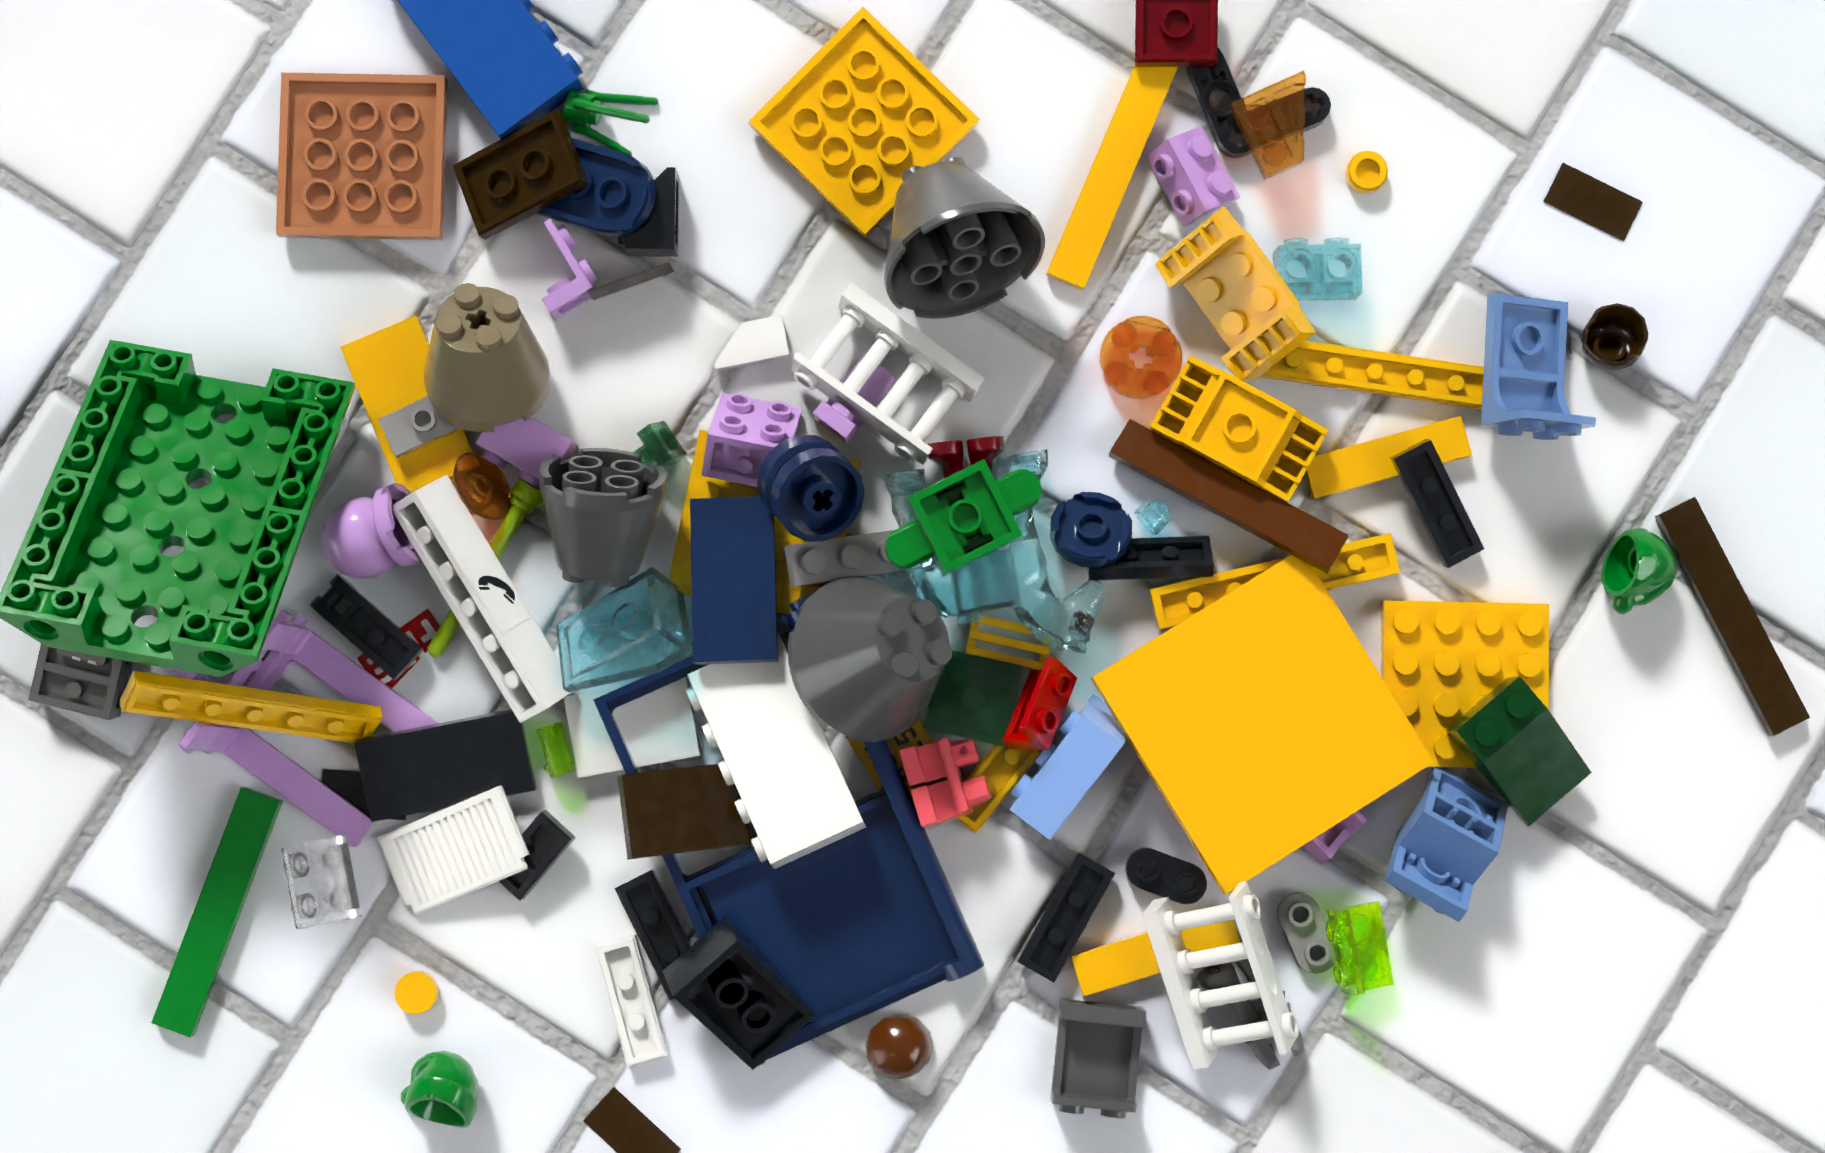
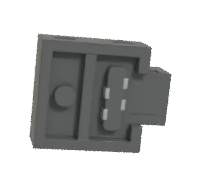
[28,644,132,720]

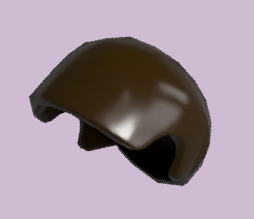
[1581,303,1649,371]

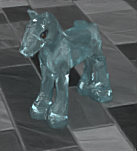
[885,449,1107,654]

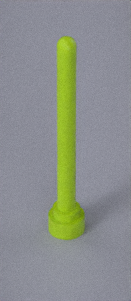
[428,478,543,658]

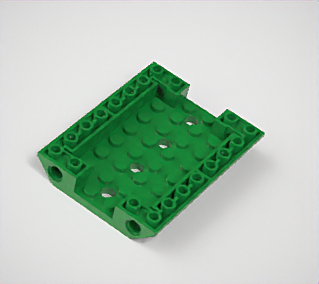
[0,340,355,677]

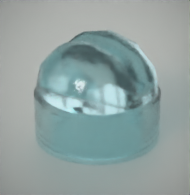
[1134,500,1170,535]

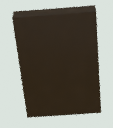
[452,110,590,240]
[617,764,750,860]

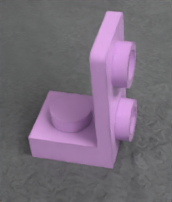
[542,218,598,320]
[813,355,895,444]

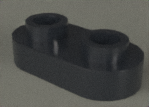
[1125,848,1207,904]

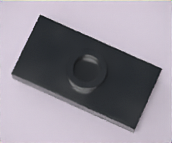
[499,810,576,901]

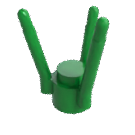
[563,89,658,156]

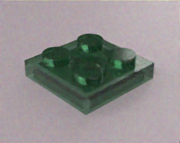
[924,650,1023,748]

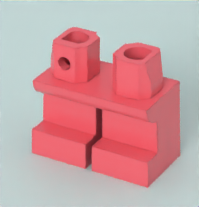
[899,737,992,829]

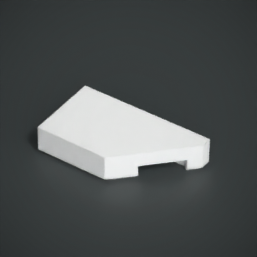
[714,315,790,371]

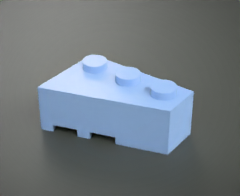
[1010,694,1126,840]

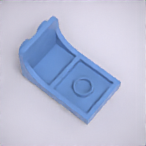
[1481,293,1596,440]

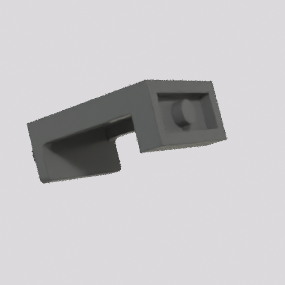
[1050,998,1146,1118]

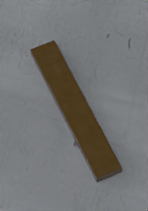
[1655,497,1810,736]

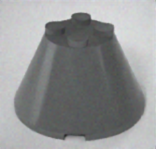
[884,157,1045,319]
[788,577,952,742]

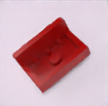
[1003,657,1077,750]

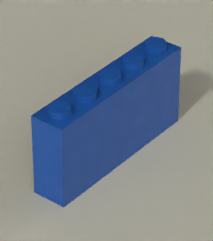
[397,0,584,139]

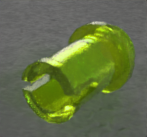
[536,723,576,778]

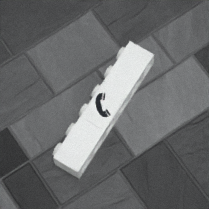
[392,475,576,723]

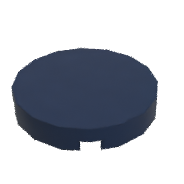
[1050,492,1132,568]

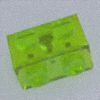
[1326,901,1394,995]

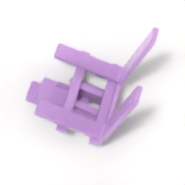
[169,610,438,847]

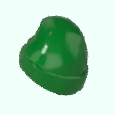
[1601,528,1677,614]
[401,1051,478,1128]

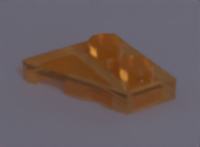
[1230,70,1306,180]

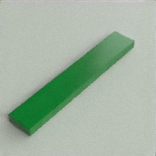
[151,787,283,1037]

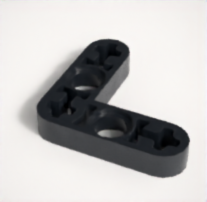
[1186,47,1331,158]

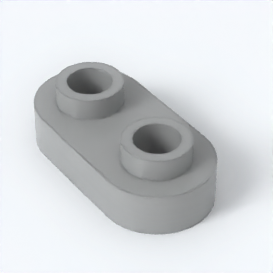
[1277,892,1337,974]

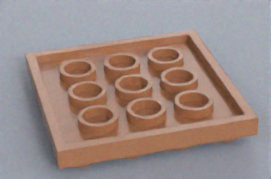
[276,72,448,240]

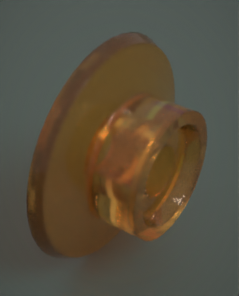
[452,452,511,520]

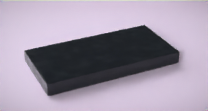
[354,709,537,822]

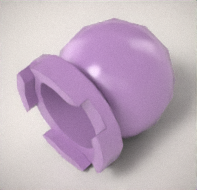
[321,483,422,579]

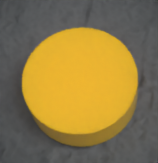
[1345,151,1388,194]
[394,971,439,1014]

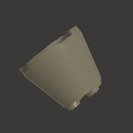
[424,283,550,432]

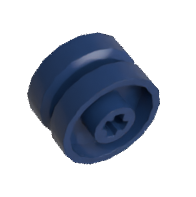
[757,435,865,541]

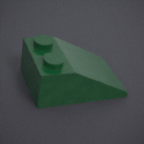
[1446,676,1592,827]

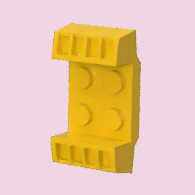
[1155,206,1316,381]
[1150,355,1329,503]

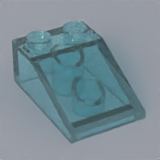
[556,567,693,693]

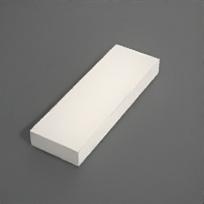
[595,934,669,1068]

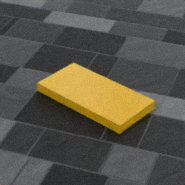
[340,315,480,493]

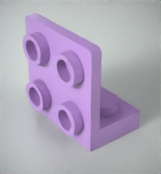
[702,393,802,487]

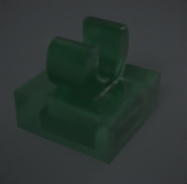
[633,421,687,467]

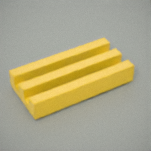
[965,614,1054,670]

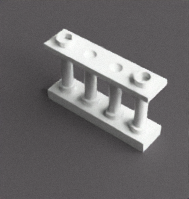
[790,282,985,465]
[1142,881,1299,1070]

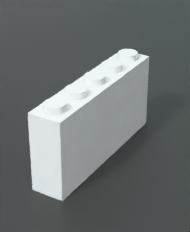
[685,633,866,869]

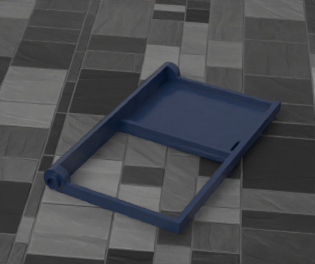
[593,594,984,1066]

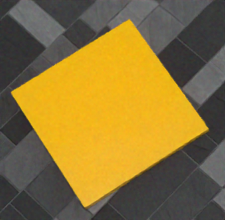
[1090,555,1434,894]

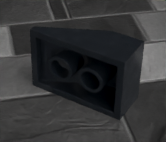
[662,916,816,1070]

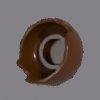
[865,1015,934,1079]

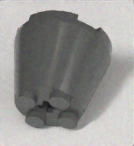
[539,448,667,587]

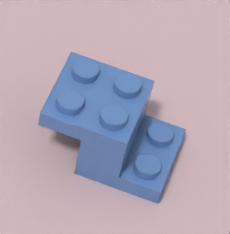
[1385,767,1508,922]

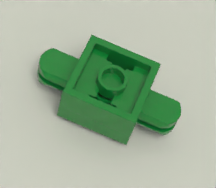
[885,459,1042,577]

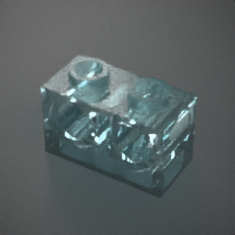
[1272,237,1362,301]

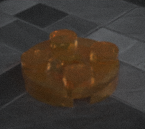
[1099,316,1182,399]

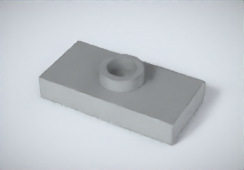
[378,396,460,458]

